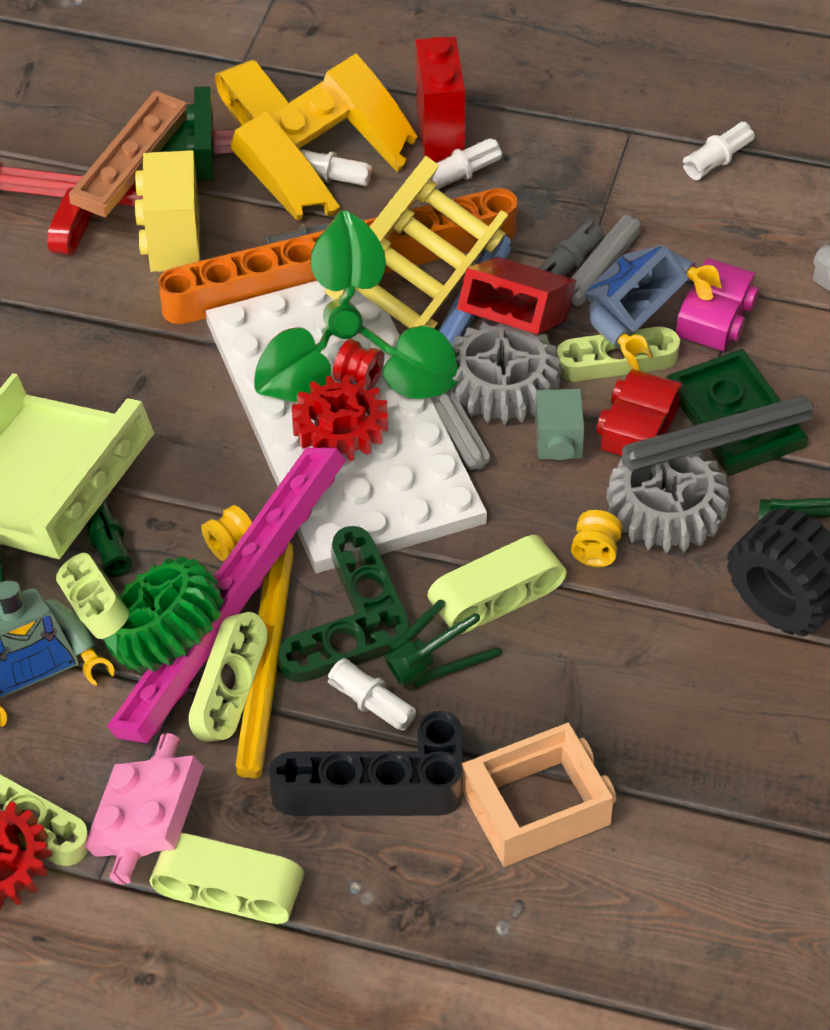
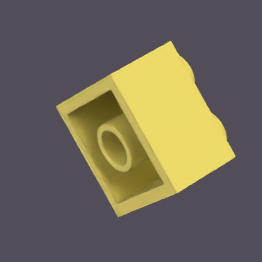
[135,151,200,272]

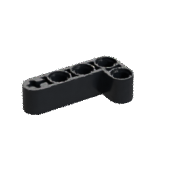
[269,711,462,816]

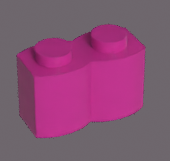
[676,257,760,351]

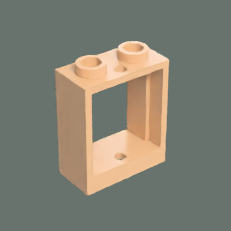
[462,722,616,867]

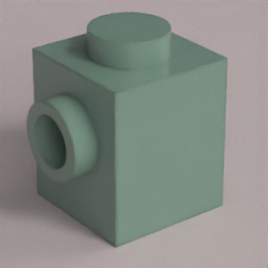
[535,389,584,460]

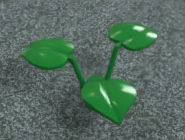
[254,210,459,402]

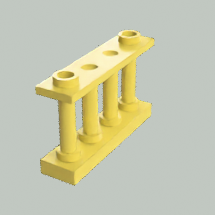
[324,156,508,329]

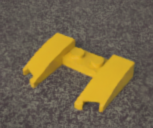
[230,53,417,220]

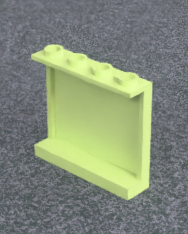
[0,373,154,560]

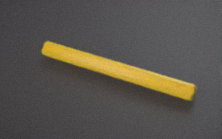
[235,542,294,779]

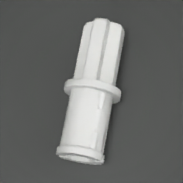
[683,122,755,180]
[432,139,502,190]
[299,149,372,186]
[327,658,416,730]

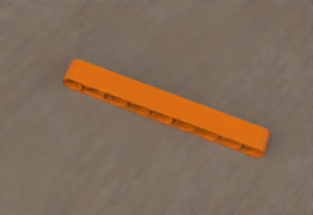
[158,188,518,324]

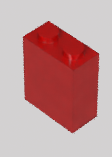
[416,36,465,163]
[457,257,577,334]

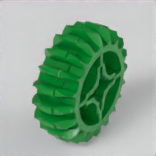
[103,556,224,673]

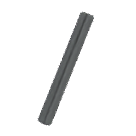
[621,396,814,471]

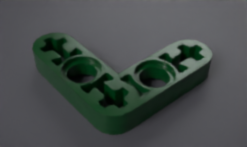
[278,526,409,683]

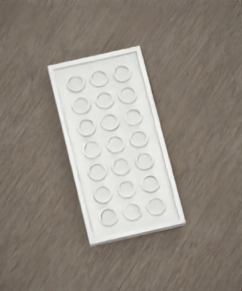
[206,281,487,574]

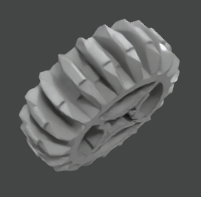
[449,321,562,426]
[606,451,730,554]

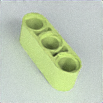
[427,535,567,634]
[150,833,305,924]

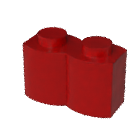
[596,369,682,456]

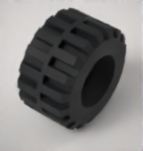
[727,507,830,636]

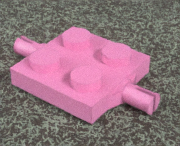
[85,733,204,885]

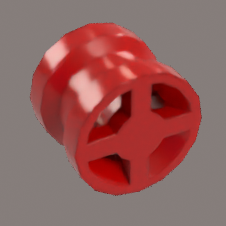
[333,339,385,391]

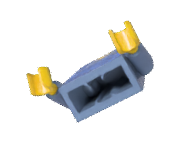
[585,245,722,370]

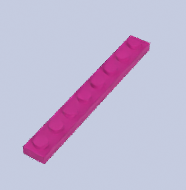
[107,448,346,743]

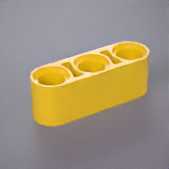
[215,60,288,126]

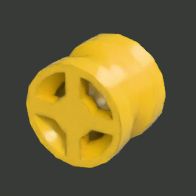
[201,505,252,562]
[571,510,623,567]

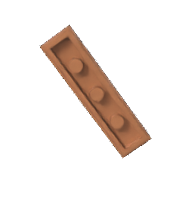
[69,90,190,218]

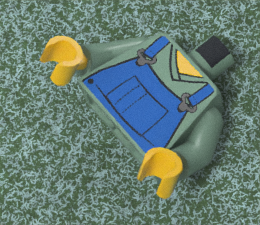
[0,581,114,727]

